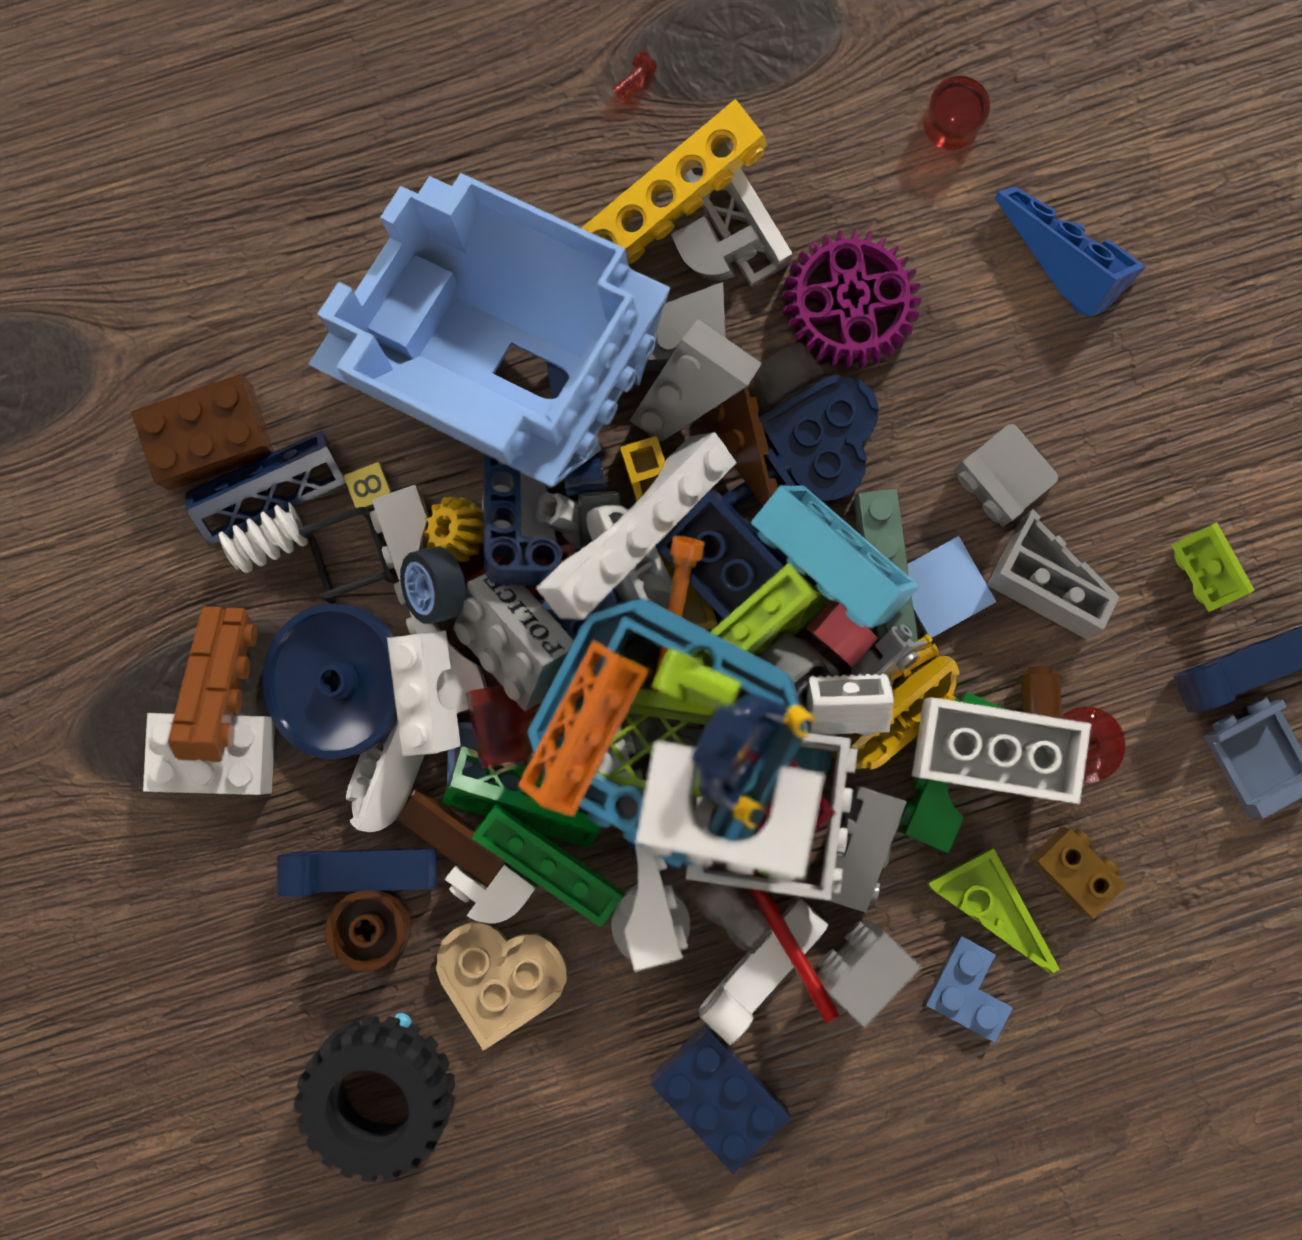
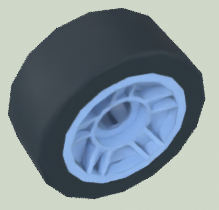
[400,546,466,624]

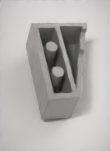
[644,282,726,371]
[987,509,1119,640]
[820,785,906,913]

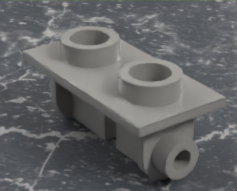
[849,624,927,686]

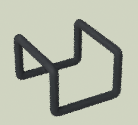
[299,507,395,604]

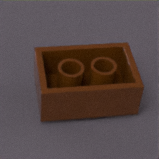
[131,374,274,491]

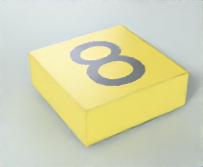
[343,462,392,509]

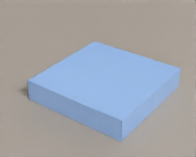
[907,536,996,638]

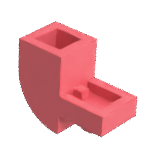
[806,600,878,669]

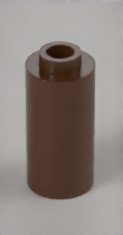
[1021,666,1062,719]

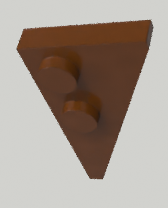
[700,386,778,507]

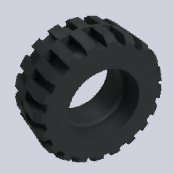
[294,1016,456,1182]

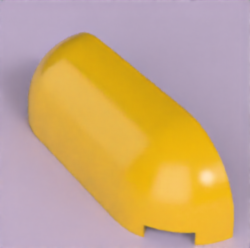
[830,656,960,770]

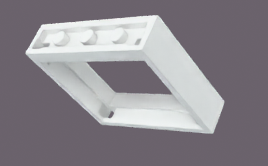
[686,733,857,900]

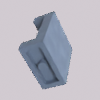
[1203,697,1302,819]

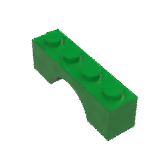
[900,692,1007,854]

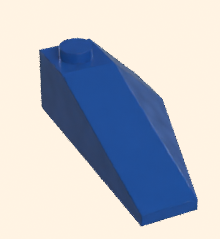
[995,186,1146,317]

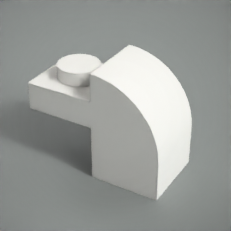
[445,863,538,923]

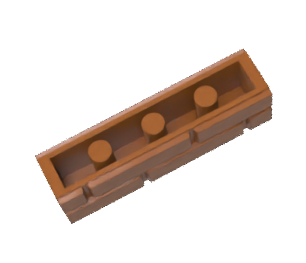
[167,606,257,762]

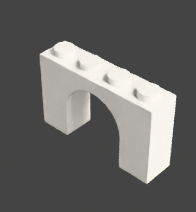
[636,741,824,883]

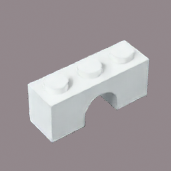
[387,631,461,756]

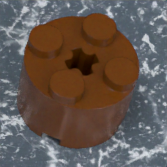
[325,890,412,972]

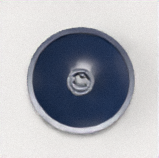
[263,604,398,759]

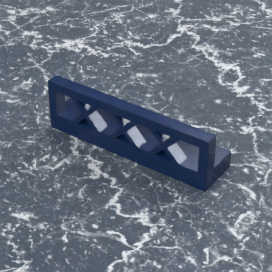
[185,430,346,545]

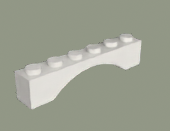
[536,432,737,619]
[370,485,493,715]
[598,725,688,971]

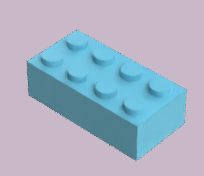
[751,486,920,628]

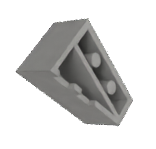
[630,319,762,442]

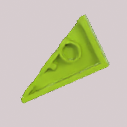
[926,847,1060,973]

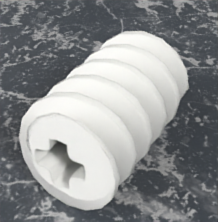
[219,502,308,573]

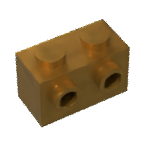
[1029,827,1126,919]

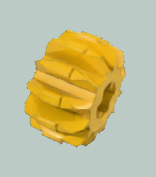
[422,497,483,562]

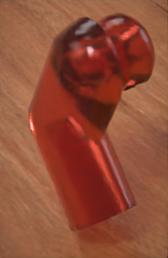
[612,51,657,103]

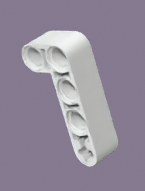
[699,897,829,1045]

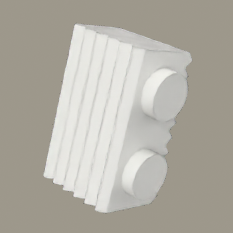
[806,673,894,736]

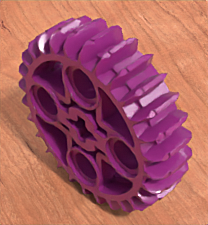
[782,229,922,370]

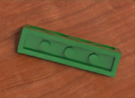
[442,746,601,848]
[472,803,624,927]

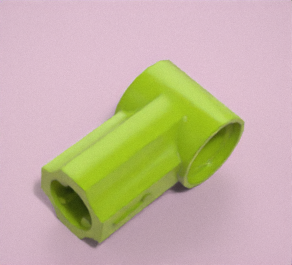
[652,647,742,711]

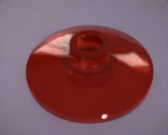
[1062,707,1125,783]

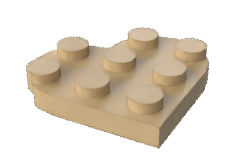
[436,922,568,1051]

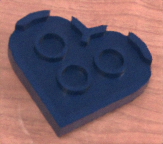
[759,375,879,503]

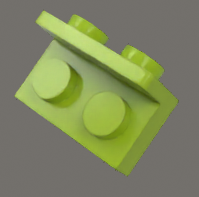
[1172,522,1255,612]

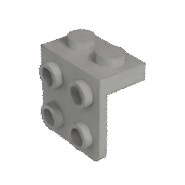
[954,424,1058,527]

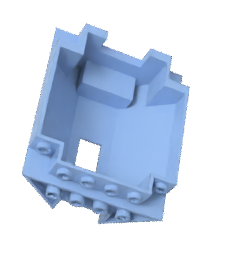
[308,173,670,487]

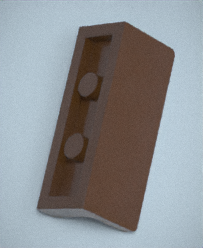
[396,788,506,888]

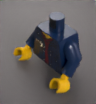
[691,694,816,828]

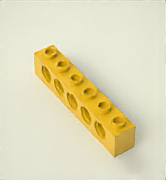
[581,99,768,264]

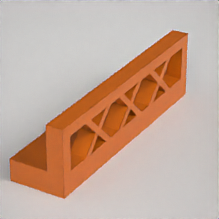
[518,640,649,816]

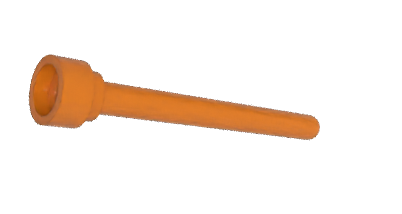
[650,536,704,720]

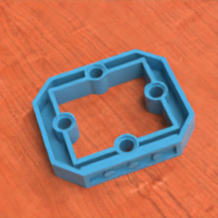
[528,598,808,867]

